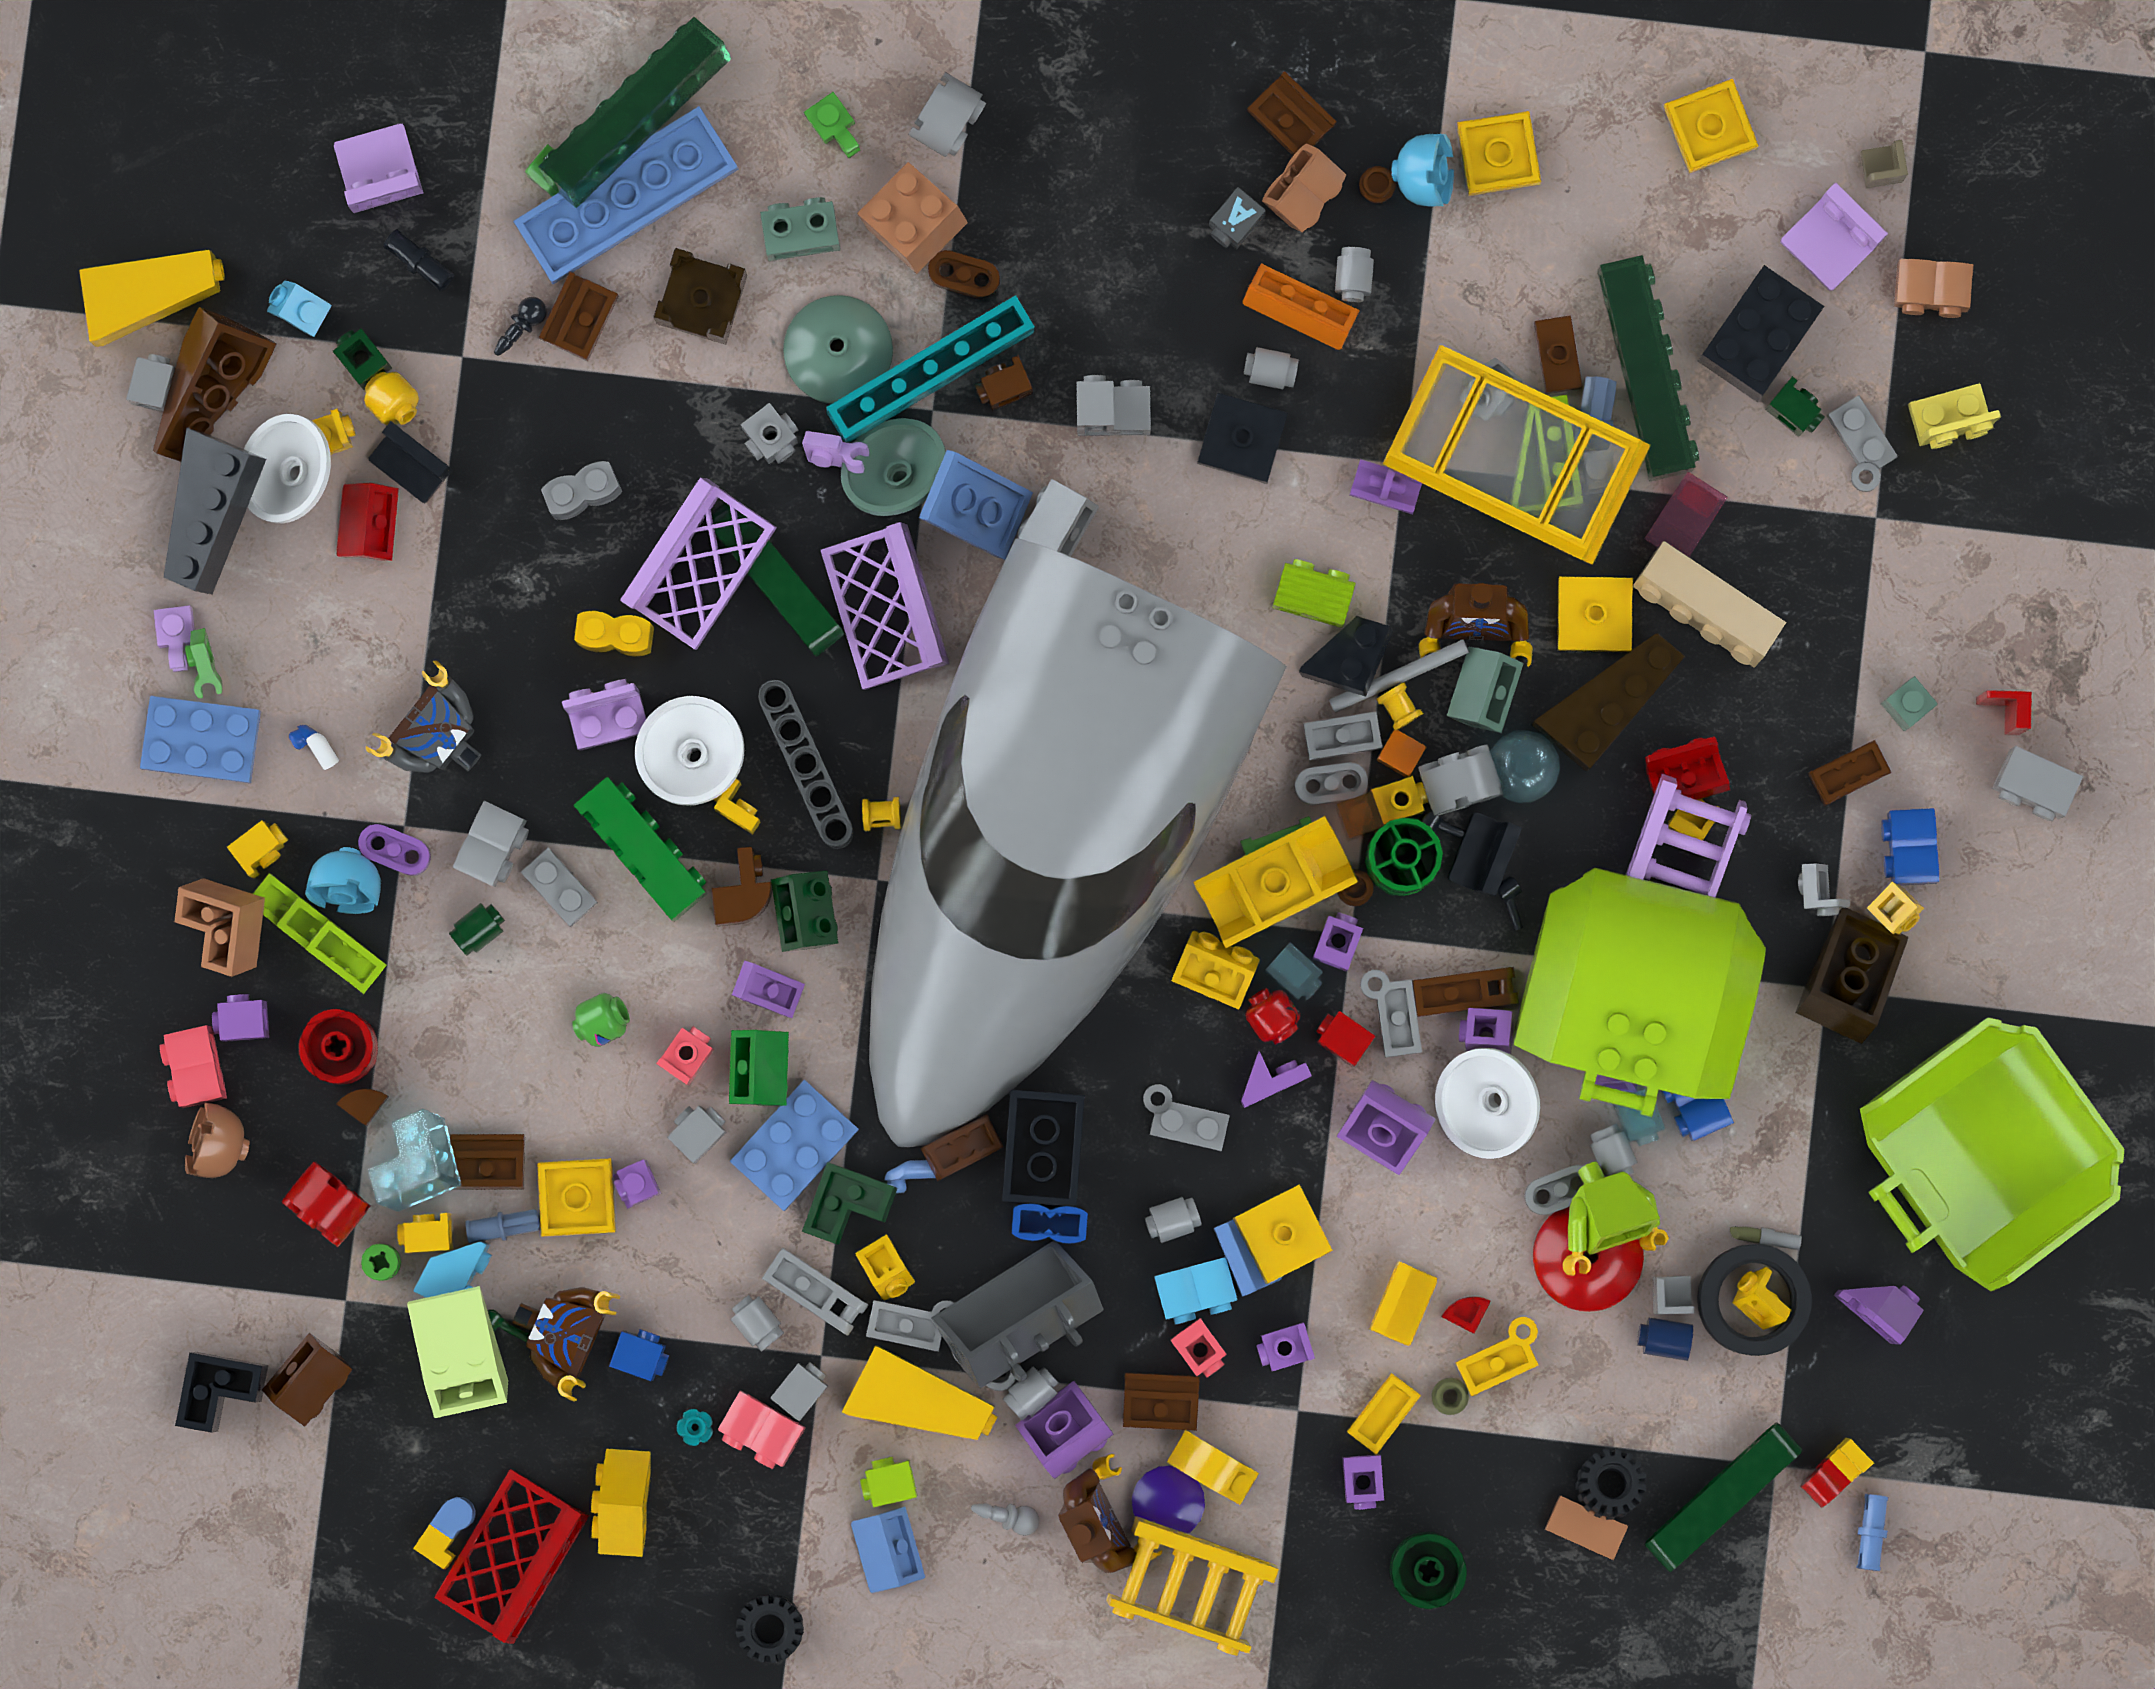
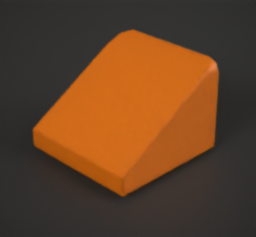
[1376,730,1426,778]

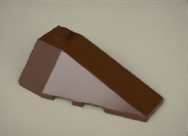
[153,307,277,462]

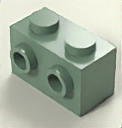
[760,197,841,261]
[1447,647,1524,733]

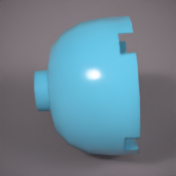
[1392,134,1454,206]
[305,847,381,914]

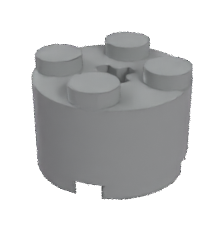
[908,72,986,157]
[1418,744,1503,816]

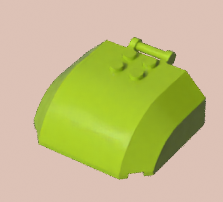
[1513,868,1766,1117]
[1860,1018,2124,1291]

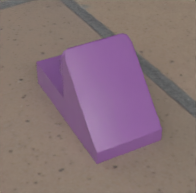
[732,961,805,1018]
[1241,1052,1312,1108]

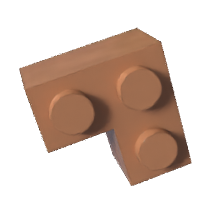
[174,878,265,977]

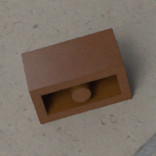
[262,1333,353,1427]

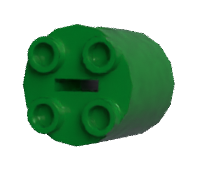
[1365,818,1443,896]

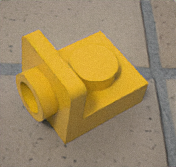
[312,408,356,455]
[713,779,761,835]
[855,1234,915,1300]
[1732,1267,1791,1330]

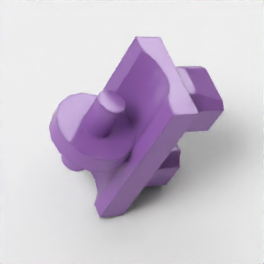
[1349,459,1422,515]

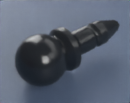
[494,297,547,356]

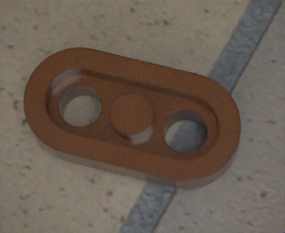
[928,250,1000,299]

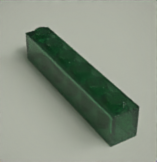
[538,17,732,208]
[1597,255,1700,482]

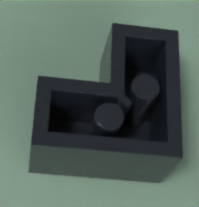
[175,1352,269,1433]

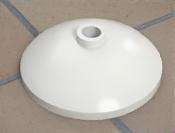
[244,414,331,523]
[635,696,744,806]
[1435,1048,1540,1159]

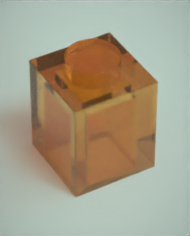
[1335,792,1384,842]

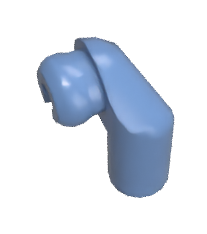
[884,1160,936,1193]

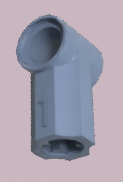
[1573,376,1617,451]

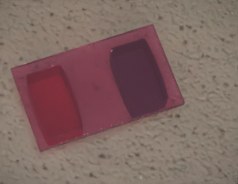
[1645,472,1728,557]

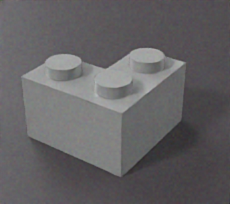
[1077,375,1151,436]

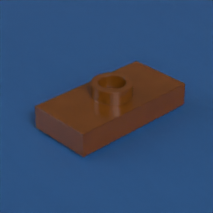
[1534,315,1583,394]
[1808,740,1892,806]
[921,1115,1004,1181]

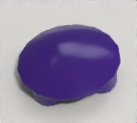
[1132,1465,1205,1534]

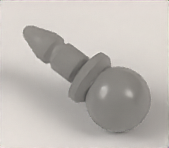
[971,1503,1039,1536]

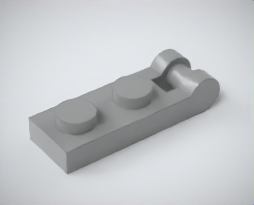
[762,1248,868,1336]

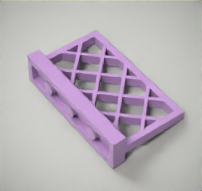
[620,478,777,650]
[821,522,950,690]

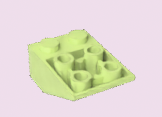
[407,1286,508,1418]

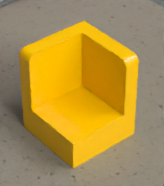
[1668,799,1720,840]

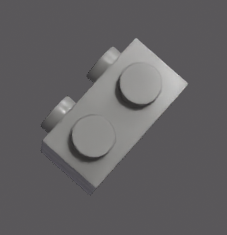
[1018,479,1099,557]
[1992,746,2083,822]

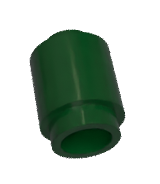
[449,903,505,956]

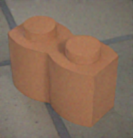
[1262,144,1346,232]
[1894,259,1973,318]

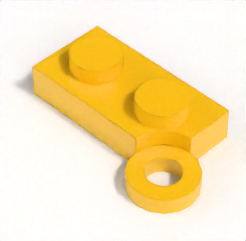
[1455,1317,1539,1396]

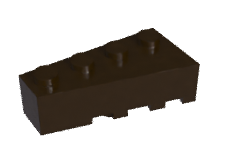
[1531,633,1685,772]

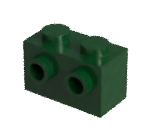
[771,871,839,952]

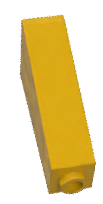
[79,250,225,347]
[842,1345,998,1440]

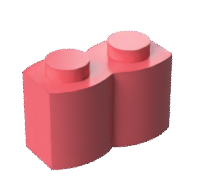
[160,1025,227,1108]
[718,1391,806,1469]

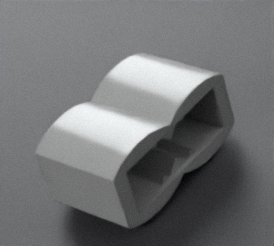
[541,461,622,520]
[453,801,529,887]

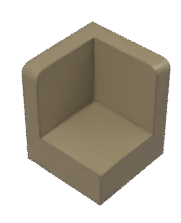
[1860,140,1908,188]

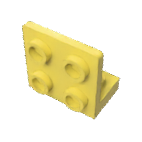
[1908,383,2001,449]

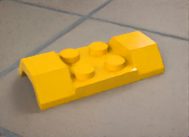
[1193,816,1358,948]

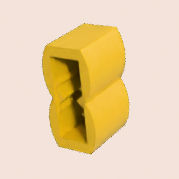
[574,611,654,656]

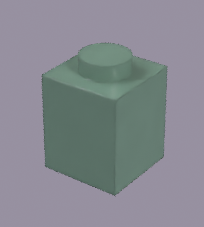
[1880,676,1938,731]

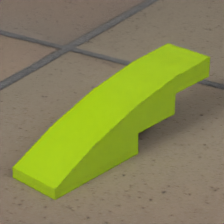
[253,873,386,994]

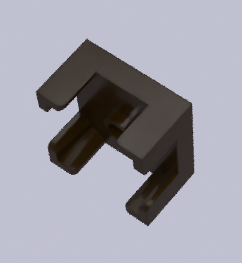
[653,248,747,345]

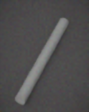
[1329,639,1469,713]

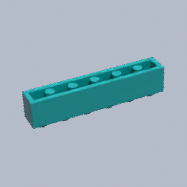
[826,295,1035,443]

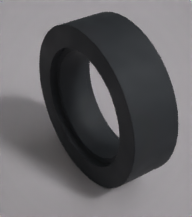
[1697,1244,1812,1356]

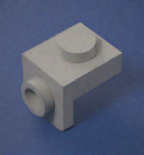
[1798,863,1850,916]

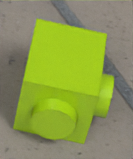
[860,1456,918,1507]

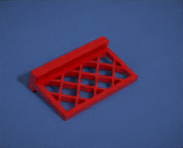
[434,1469,589,1644]

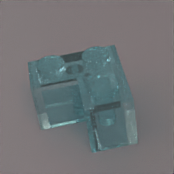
[368,1109,461,1212]

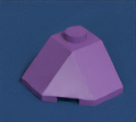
[1834,1285,1924,1345]

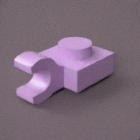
[802,431,870,473]
[154,605,195,672]

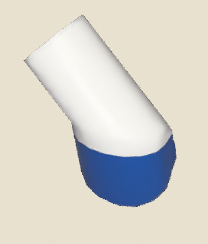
[289,725,339,770]

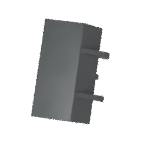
[931,1240,1104,1388]

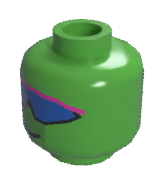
[572,993,630,1047]

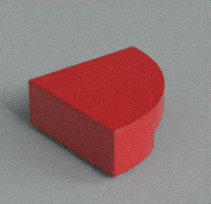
[1441,1297,1491,1334]

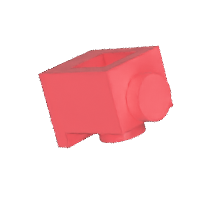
[656,1026,714,1085]
[1170,1318,1227,1377]

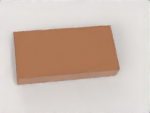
[1545,1495,1628,1560]

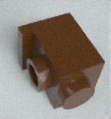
[974,355,1033,411]

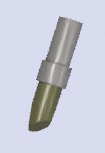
[1730,1226,1802,1250]

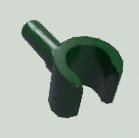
[487,1309,530,1342]

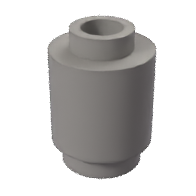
[1335,247,1374,302]
[1243,347,1299,389]
[1590,1124,1638,1177]
[1145,1197,1202,1243]
[730,1295,784,1352]
[1003,1366,1058,1421]

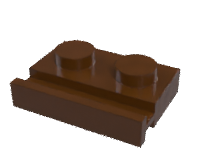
[1247,71,1337,156]
[539,272,619,362]
[449,1134,525,1190]
[1123,1373,1200,1431]

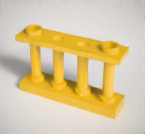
[1106,1516,1279,1656]

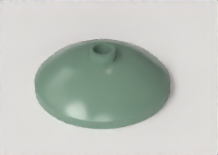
[783,295,893,404]
[841,418,946,516]

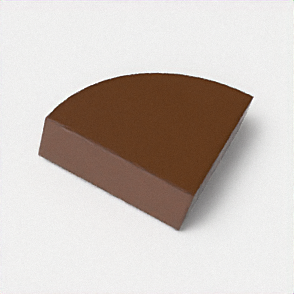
[337,1089,389,1126]

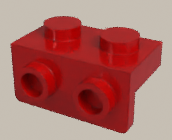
[1645,737,1730,800]

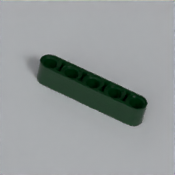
[704,502,845,657]
[1644,1422,1803,1572]

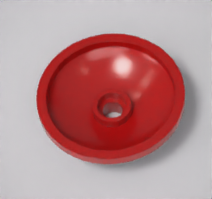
[1533,1207,1644,1312]

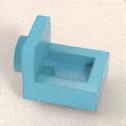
[267,280,332,337]

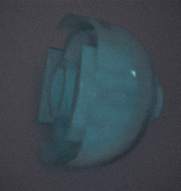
[1490,730,1560,803]

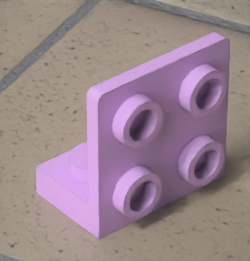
[334,124,423,213]
[1780,182,1888,291]
[562,679,646,751]

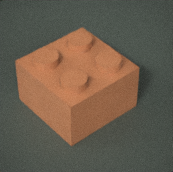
[857,162,968,274]

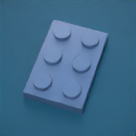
[919,450,1033,560]
[140,696,261,783]
[730,1080,859,1211]

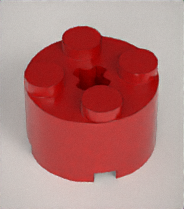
[299,1009,378,1084]
[281,1161,371,1247]

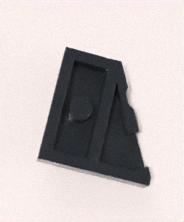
[1299,616,1393,697]

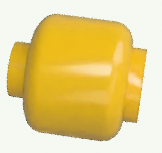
[364,372,419,426]

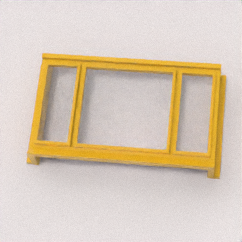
[1383,345,1651,565]

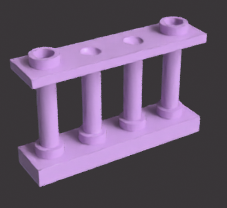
[1626,774,1751,897]

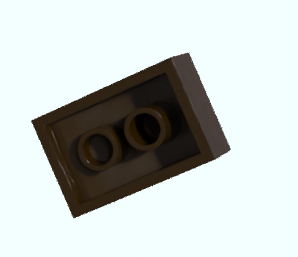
[1795,908,1909,1044]

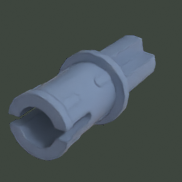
[465,1210,541,1244]

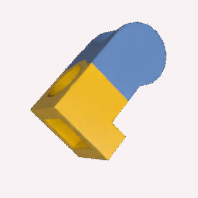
[413,1497,475,1569]

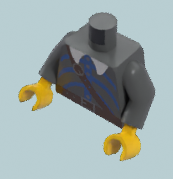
[365,661,481,773]

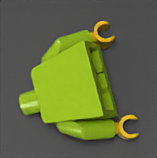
[1563,1162,1668,1276]

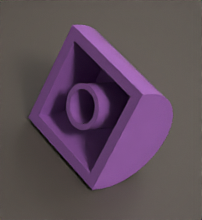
[1336,1080,1435,1175]
[1015,1381,1114,1479]

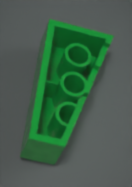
[573,777,707,922]

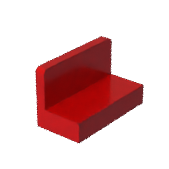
[336,483,399,561]
[1976,691,2032,735]

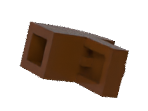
[712,847,772,927]

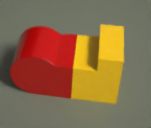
[1800,1438,1874,1508]

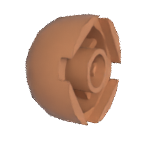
[185,1102,250,1178]

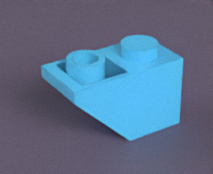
[413,1242,492,1298]

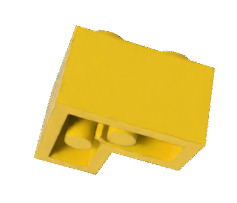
[591,1449,651,1557]

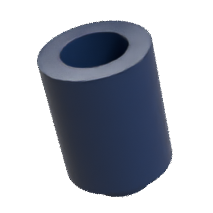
[1637,1317,1693,1361]

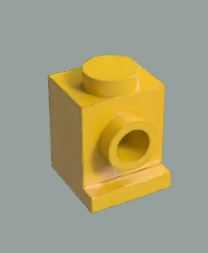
[1370,776,1429,827]
[227,820,288,878]
[1867,882,1924,934]
[397,1213,453,1253]

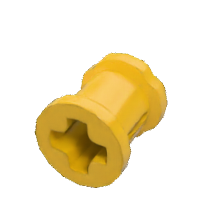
[1376,683,1423,731]
[862,797,901,831]

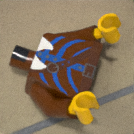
[1419,583,1533,667]
[512,1287,620,1402]
[1058,1454,1162,1573]

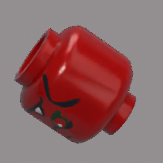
[1245,988,1300,1045]

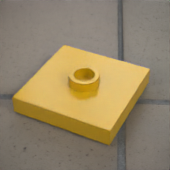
[1664,79,1759,174]
[1457,111,1541,196]
[1557,577,1633,652]
[537,1158,616,1237]
[1233,1184,1333,1284]

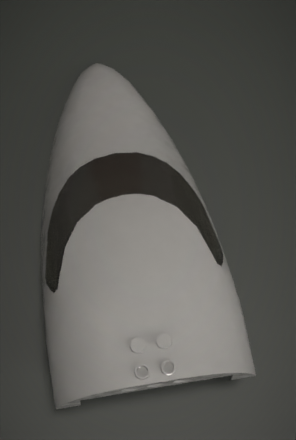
[869,539,1287,1147]

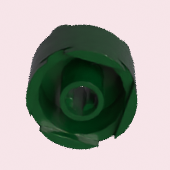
[1390,1532,1467,1609]

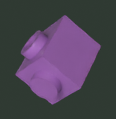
[212,994,269,1042]

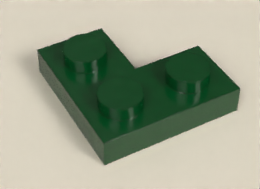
[802,1162,898,1245]

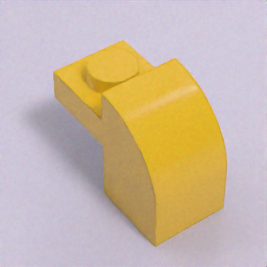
[1167,1430,1259,1505]

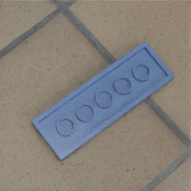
[513,106,739,284]

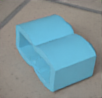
[1154,1257,1237,1325]

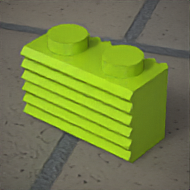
[1272,559,1356,628]

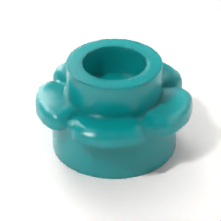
[677,1409,713,1446]

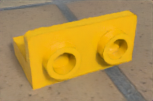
[1171,931,1260,1010]

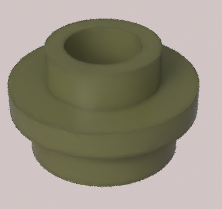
[1432,1378,1469,1415]

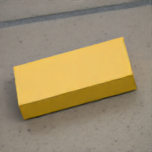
[1347,1373,1421,1455]

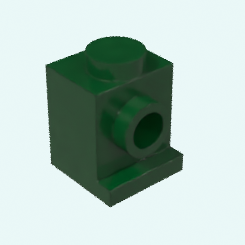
[333,329,392,390]
[1765,376,1825,437]

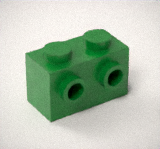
[729,1030,789,1106]

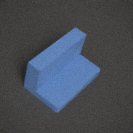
[1213,1220,1282,1296]
[851,1507,925,1593]

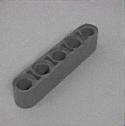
[758,680,854,849]

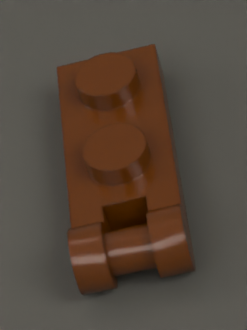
[1412,967,1519,1017]

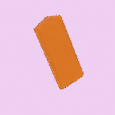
[1243,263,1360,350]

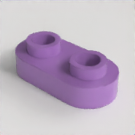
[358,824,431,876]

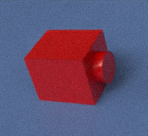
[1316,1011,1376,1067]

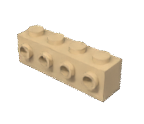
[1632,541,1786,668]

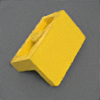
[1369,1261,1437,1346]

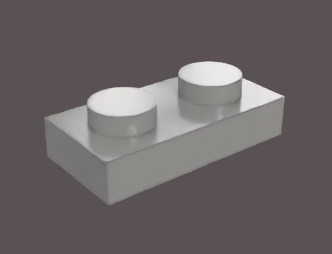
[1303,712,1382,761]
[521,848,598,927]

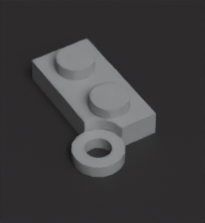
[1826,395,1898,492]
[1360,970,1422,1058]
[1143,1084,1230,1151]
[866,1300,954,1352]

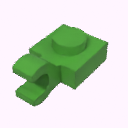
[804,92,861,158]
[185,628,222,698]

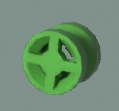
[361,1244,401,1281]

